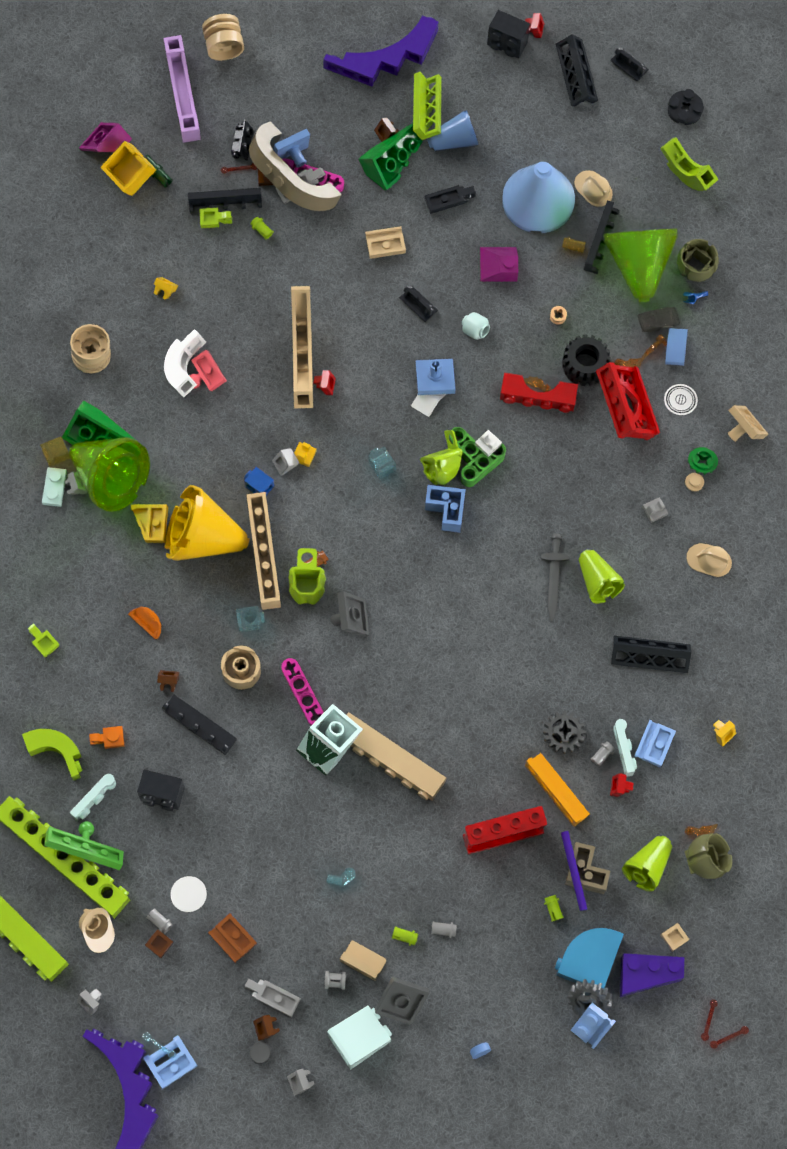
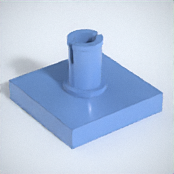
[274,129,310,168]
[416,359,455,395]

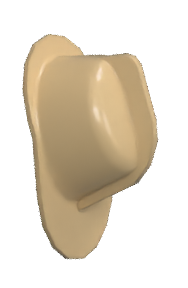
[574,170,613,207]
[687,543,732,577]
[79,908,115,953]

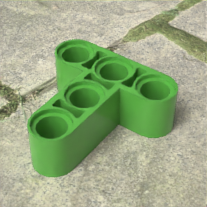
[449,427,506,487]

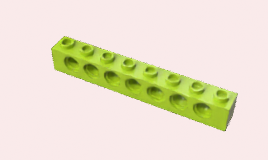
[0,796,130,919]

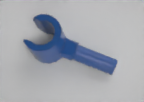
[683,291,708,304]

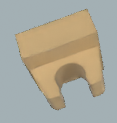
[661,923,689,952]

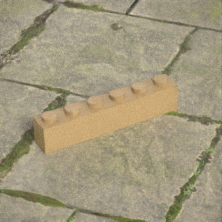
[247,492,281,610]
[347,712,446,801]

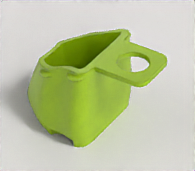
[420,430,462,485]
[288,548,326,605]

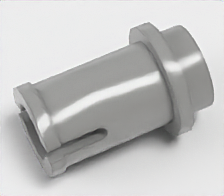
[590,741,615,767]
[146,908,173,934]
[431,921,457,938]

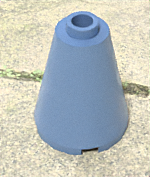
[427,110,478,151]

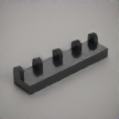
[188,188,262,213]
[584,200,619,274]
[162,694,237,755]

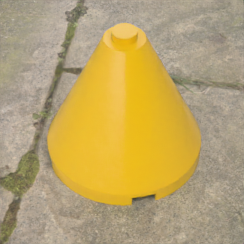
[165,485,249,561]

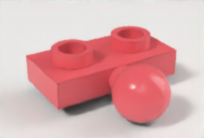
[189,350,227,391]

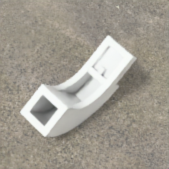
[164,329,206,397]

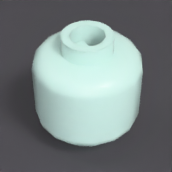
[462,312,490,340]

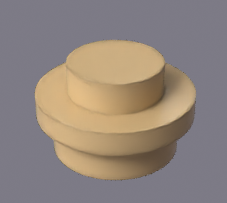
[685,473,704,491]

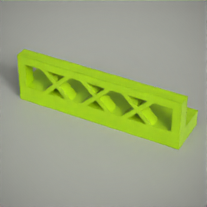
[413,72,442,140]

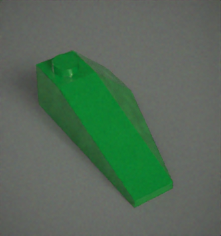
[358,123,423,190]
[62,401,144,462]

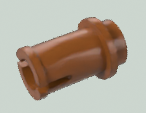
[304,550,329,567]

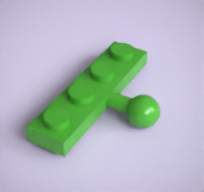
[44,821,124,870]

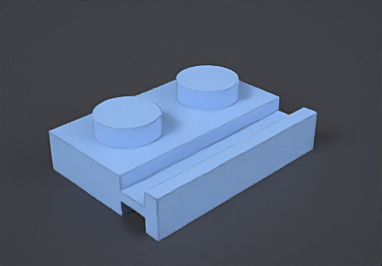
[635,720,676,768]
[571,1002,616,1049]

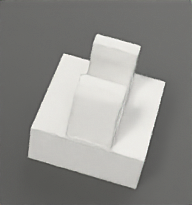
[475,430,502,457]

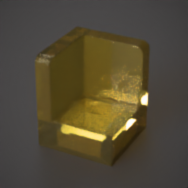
[40,437,70,467]

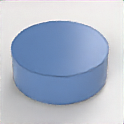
[470,1042,491,1059]

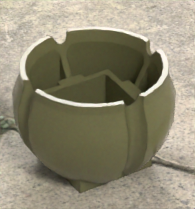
[677,239,719,282]
[685,833,732,879]

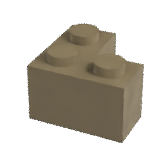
[565,842,610,894]

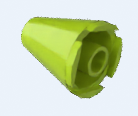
[579,550,625,604]
[622,836,672,892]

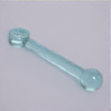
[142,1032,176,1058]

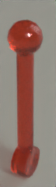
[221,163,258,174]
[701,999,718,1041]
[710,1026,749,1049]

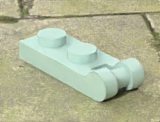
[613,719,637,777]
[70,774,116,821]

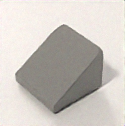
[272,448,299,476]

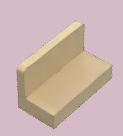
[340,941,386,981]

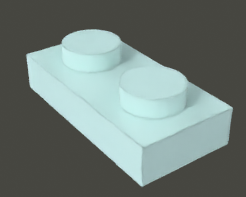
[42,467,67,507]

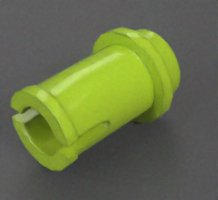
[251,217,274,240]
[544,895,564,922]
[392,926,418,946]

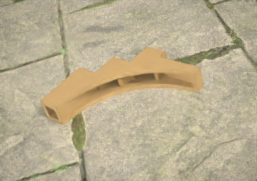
[291,286,313,408]

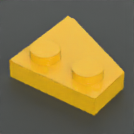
[131,504,168,543]

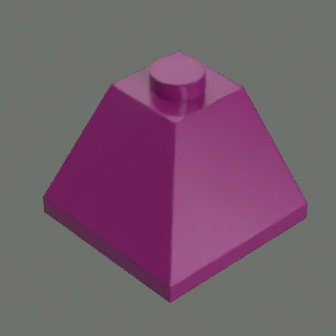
[79,122,132,152]
[480,247,518,282]

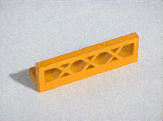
[525,753,590,827]

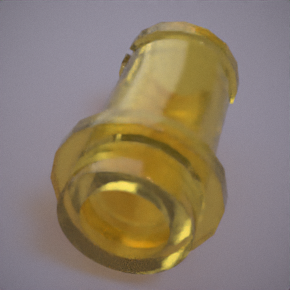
[562,236,586,253]

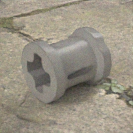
[325,971,346,990]

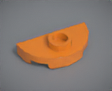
[128,606,161,639]

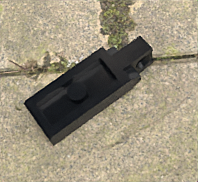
[424,185,476,214]

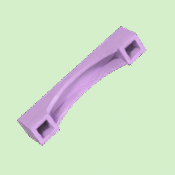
[164,35,201,143]

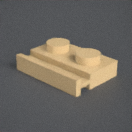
[365,226,406,259]

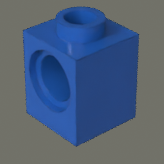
[244,467,274,496]

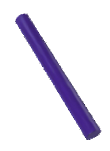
[561,831,587,911]

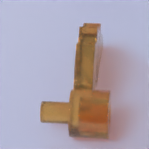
[642,334,667,359]
[614,357,644,367]
[524,376,551,392]
[685,824,718,836]

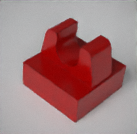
[525,13,544,38]
[313,370,336,395]
[610,773,634,797]

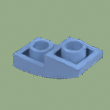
[665,328,688,366]

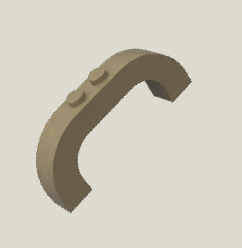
[249,121,342,211]

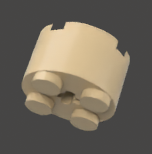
[221,646,261,690]

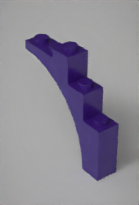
[82,1029,158,1149]

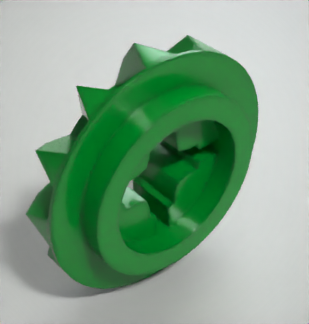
[688,447,718,475]

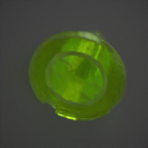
[604,229,678,302]
[69,437,150,512]

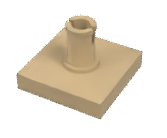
[728,405,768,442]

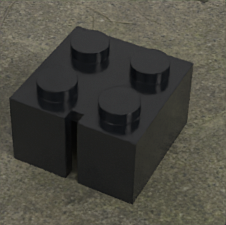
[487,10,530,59]
[137,769,185,811]

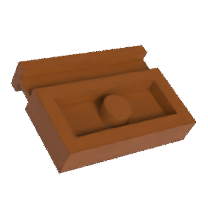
[208,913,257,963]

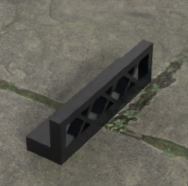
[555,34,598,107]
[611,635,692,673]

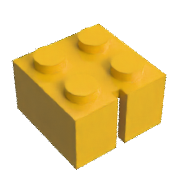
[100,141,156,196]

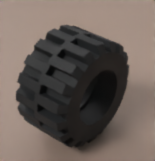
[562,334,611,386]

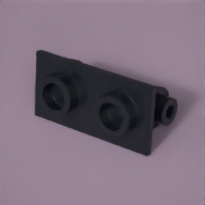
[610,47,649,82]
[231,120,254,161]
[399,286,438,322]

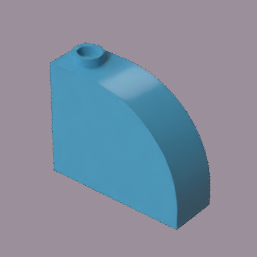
[554,928,624,988]

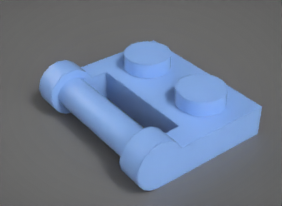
[143,1035,197,1089]

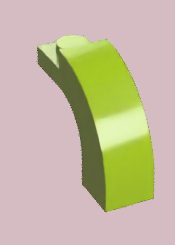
[660,137,719,191]
[22,729,82,781]

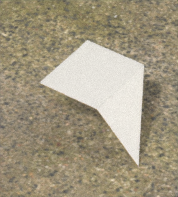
[411,394,446,417]

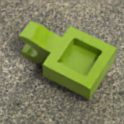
[200,208,232,228]
[28,623,60,658]

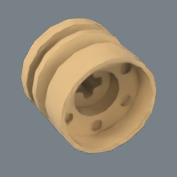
[202,14,244,61]
[70,324,111,374]

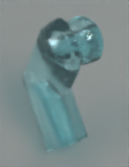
[326,868,356,887]

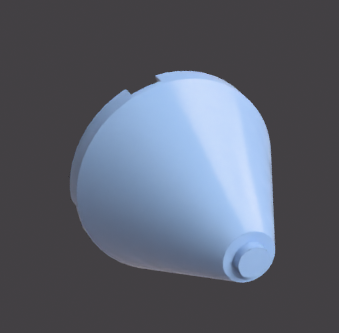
[502,162,575,233]

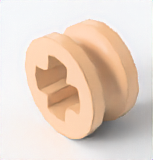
[550,306,567,325]

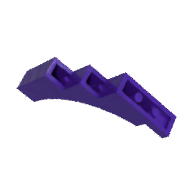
[323,15,439,87]

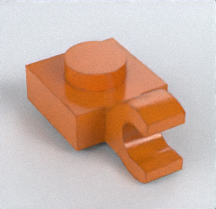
[89,726,124,749]

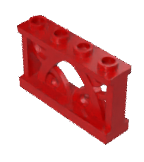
[596,362,660,440]
[463,806,547,855]

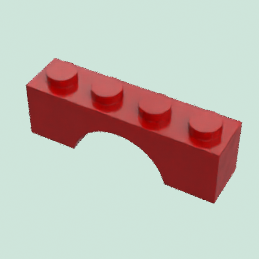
[500,373,578,413]

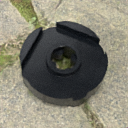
[668,89,704,125]

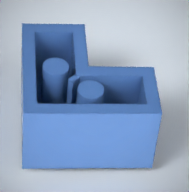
[425,485,466,533]

